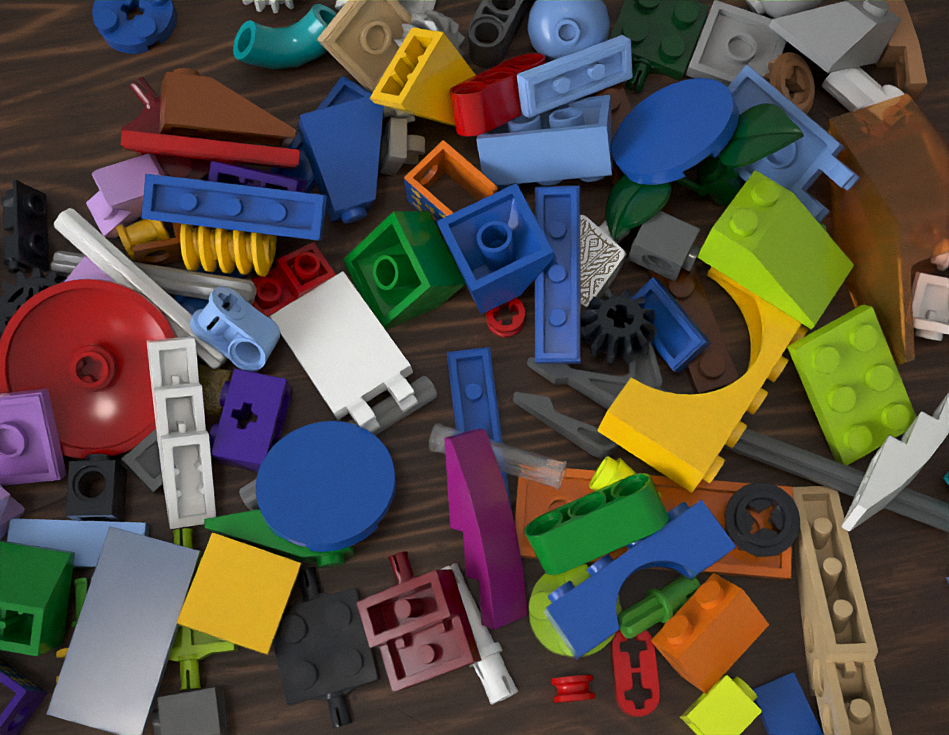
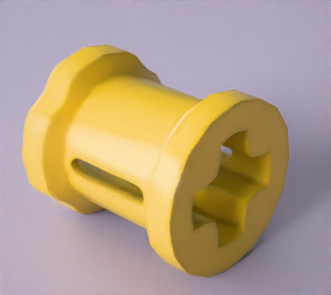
[116,219,171,261]

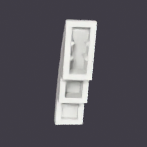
[147,336,216,529]
[841,393,949,532]

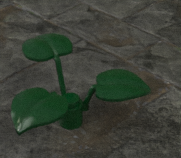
[605,103,804,241]

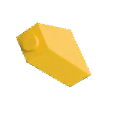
[370,28,476,126]

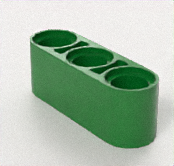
[524,473,669,575]

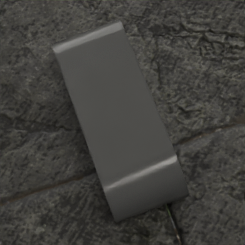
[468,0,533,68]

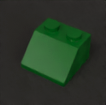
[343,211,466,331]

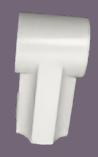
[822,67,910,140]

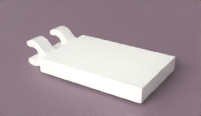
[270,271,418,433]

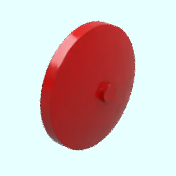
[0,279,178,459]

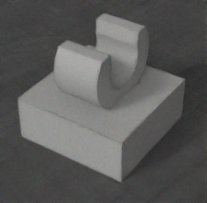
[379,117,425,176]

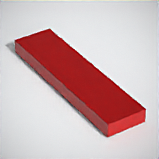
[121,130,300,170]

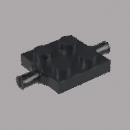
[273,567,381,728]

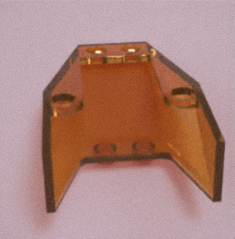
[827,93,949,367]

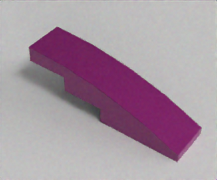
[444,428,528,630]

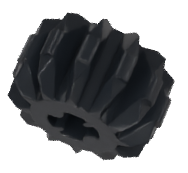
[581,288,657,365]

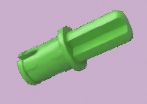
[617,575,701,638]

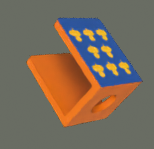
[403,140,498,231]

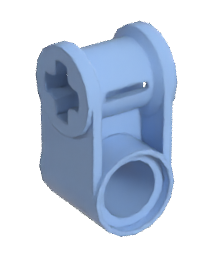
[190,286,280,372]

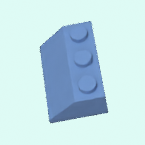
[476,95,613,189]

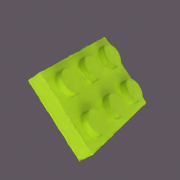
[787,305,917,466]

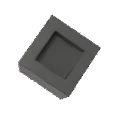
[628,211,701,282]
[152,687,230,735]

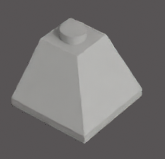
[769,0,901,73]

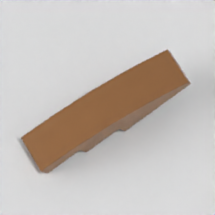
[877,0,928,104]

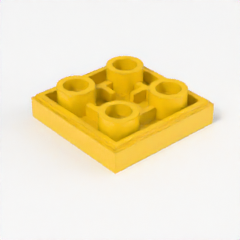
[176,532,302,655]

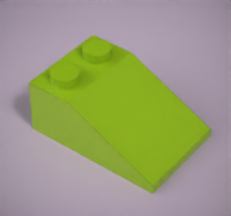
[697,170,854,330]

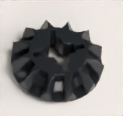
[724,482,800,558]

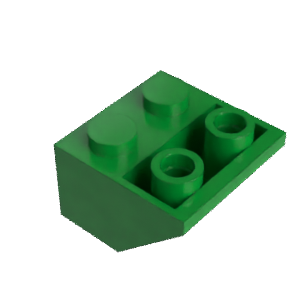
[0,540,75,656]

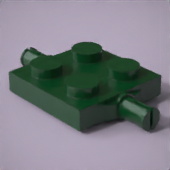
[609,0,710,92]

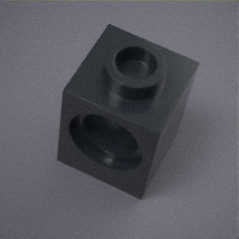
[65,454,127,522]

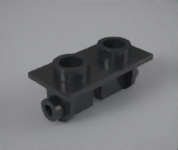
[2,180,49,274]

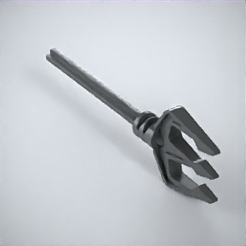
[512,326,949,532]

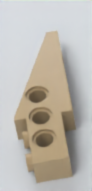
[792,486,892,735]

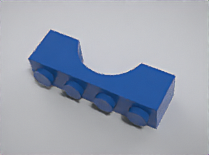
[544,500,736,660]

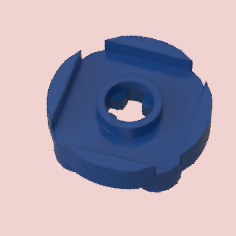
[92,0,177,54]

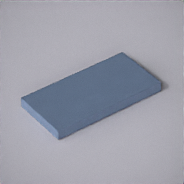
[47,526,203,735]

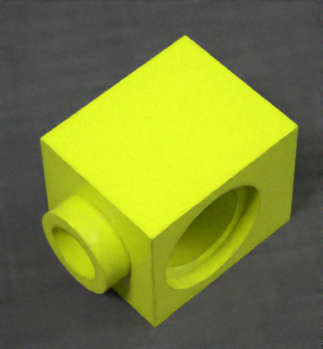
[680,675,762,735]

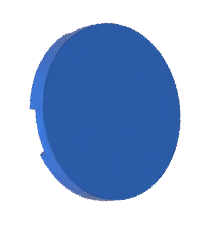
[612,78,739,185]
[256,421,397,552]

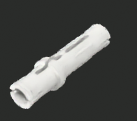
[440,563,518,705]

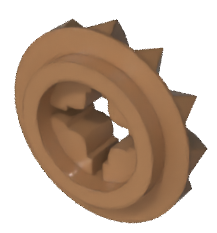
[763,52,815,114]

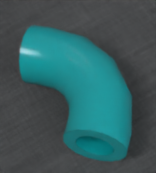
[233,4,337,70]

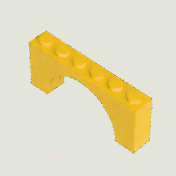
[597,266,808,493]

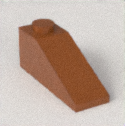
[159,68,296,148]

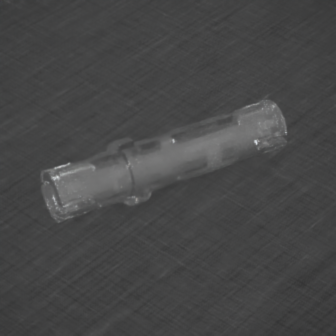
[428,423,567,490]

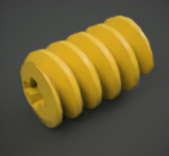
[180,224,277,276]

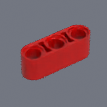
[449,53,546,136]

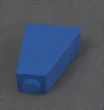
[297,95,384,224]

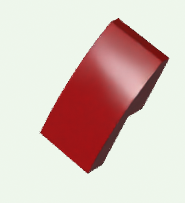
[251,242,336,319]

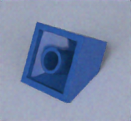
[437,183,555,314]

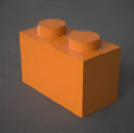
[651,573,769,694]

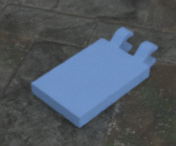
[717,64,860,224]

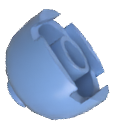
[527,0,610,62]

